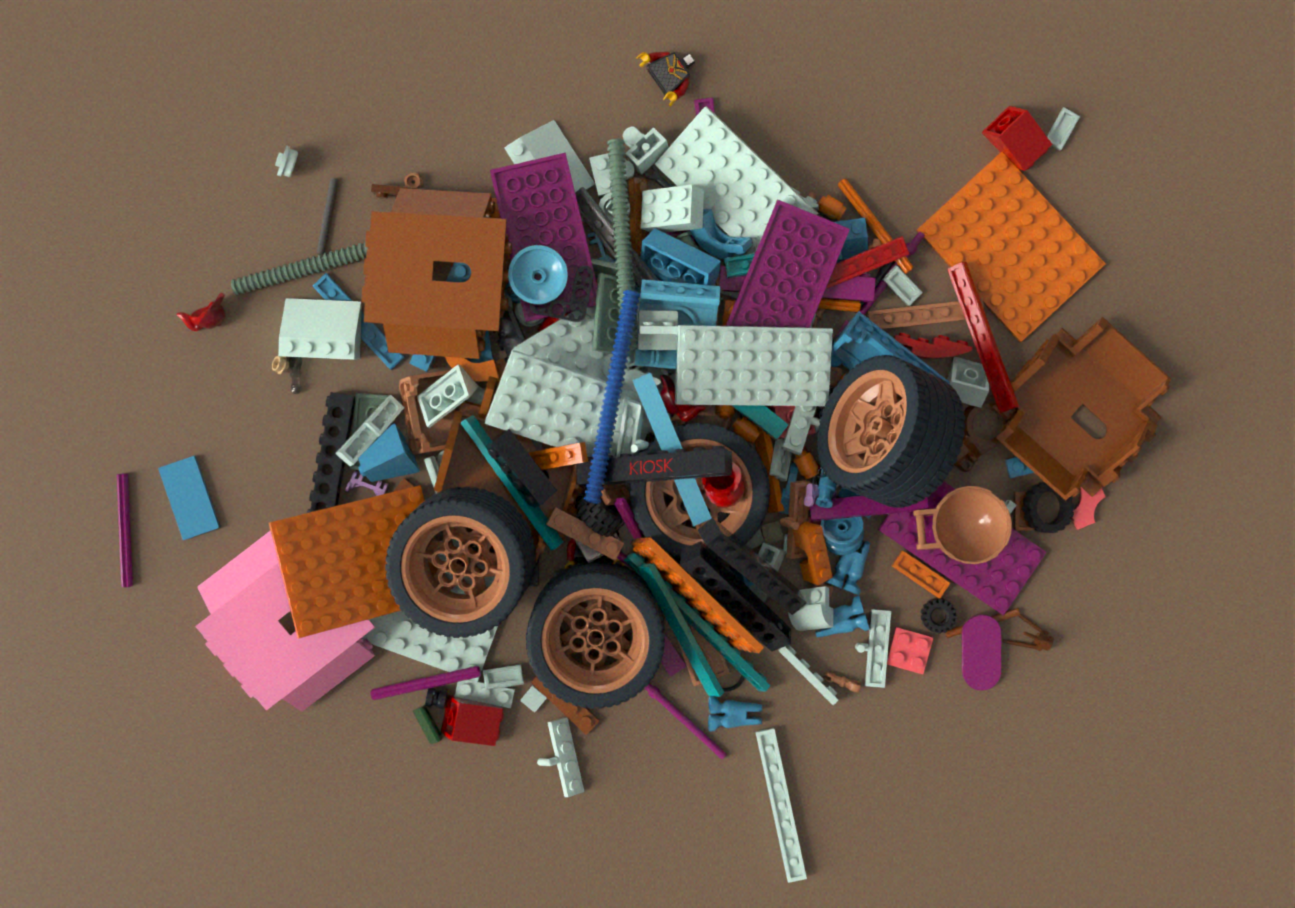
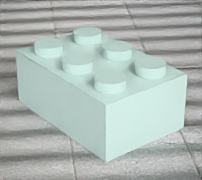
[641,185,704,233]

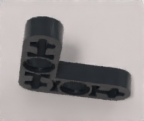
[530,266,593,322]

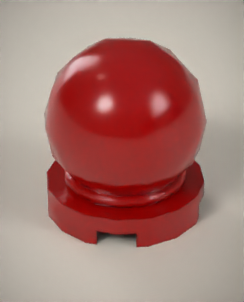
[702,463,745,508]

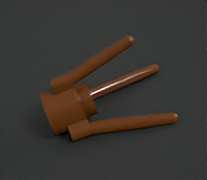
[1002,614,1054,651]

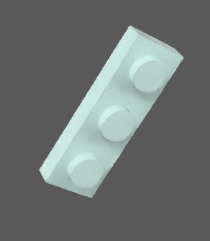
[455,680,515,708]

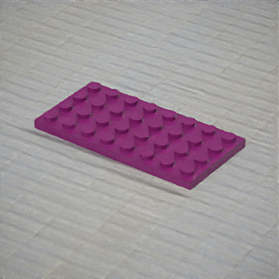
[490,152,597,322]
[726,199,850,328]
[878,481,1047,616]

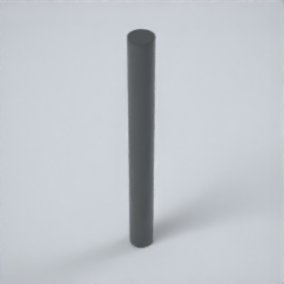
[317,178,338,255]

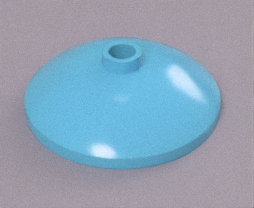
[508,245,568,304]

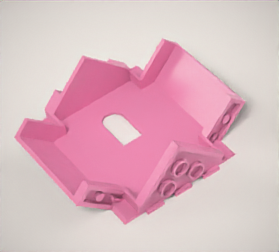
[195,531,375,712]

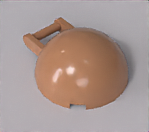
[913,486,1012,564]

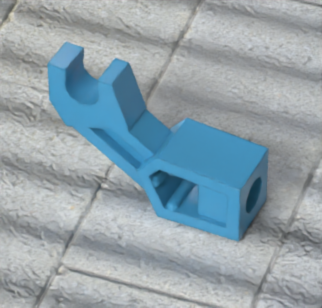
[779,462,798,514]

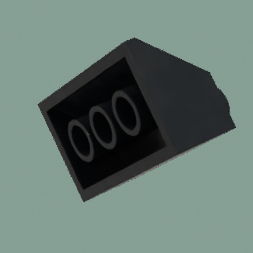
[493,307,526,363]
[486,429,557,508]

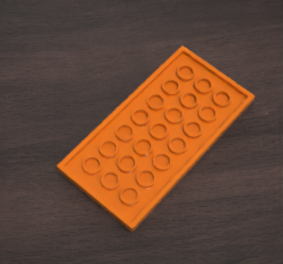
[630,537,764,653]

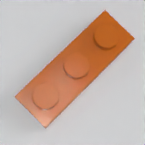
[891,550,950,599]

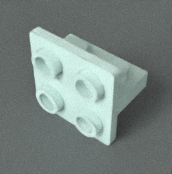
[638,310,678,350]

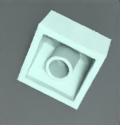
[947,356,989,408]

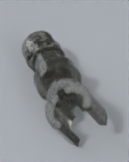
[289,357,303,394]

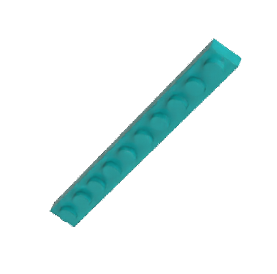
[624,553,771,692]

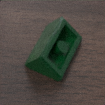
[413,704,443,744]

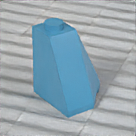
[358,423,420,482]

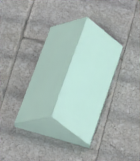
[417,364,478,428]

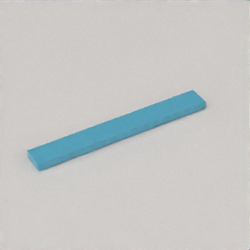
[632,372,711,526]

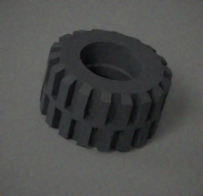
[577,485,625,537]

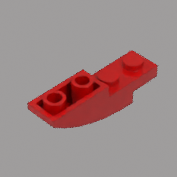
[893,333,973,359]

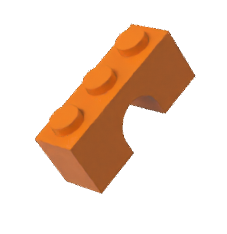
[792,521,833,586]

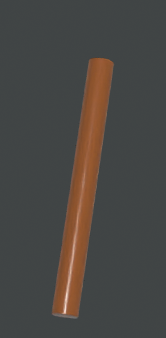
[945,608,1020,638]

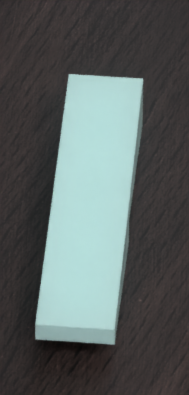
[335,395,405,466]

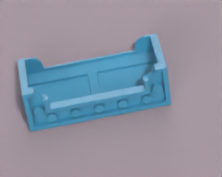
[831,311,950,384]

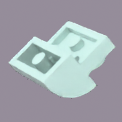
[788,586,833,631]

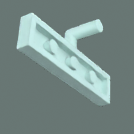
[616,399,649,457]
[781,406,820,455]
[855,609,891,688]
[537,717,585,797]

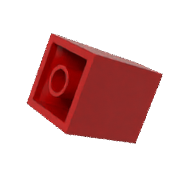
[982,106,1052,171]
[441,695,504,746]

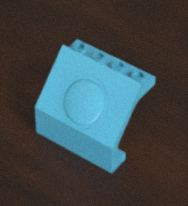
[635,279,720,369]

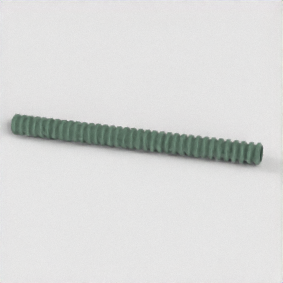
[607,139,638,350]
[231,241,368,296]

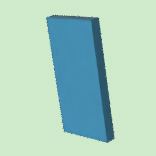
[158,456,221,540]

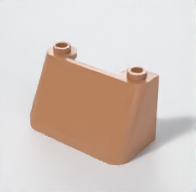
[399,370,455,455]

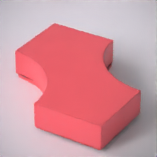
[1071,487,1105,530]

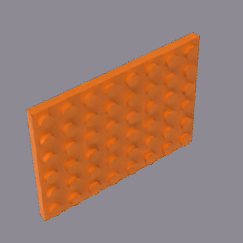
[916,152,1106,342]
[269,485,439,639]

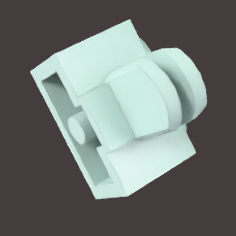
[623,127,669,175]
[589,153,634,199]

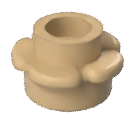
[272,356,289,374]

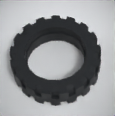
[1022,482,1075,533]

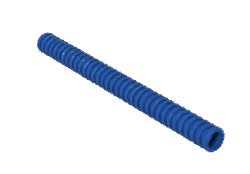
[584,290,640,503]

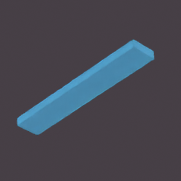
[313,273,405,370]

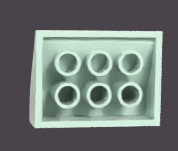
[504,120,596,193]
[278,298,362,360]

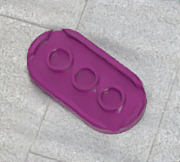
[962,614,1001,691]

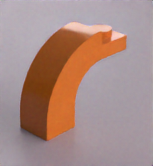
[445,357,500,382]

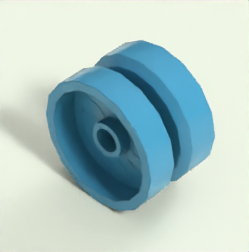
[821,517,864,556]

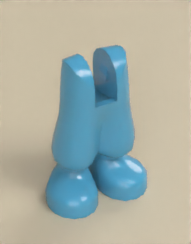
[826,541,871,595]
[815,595,870,638]
[708,696,763,731]

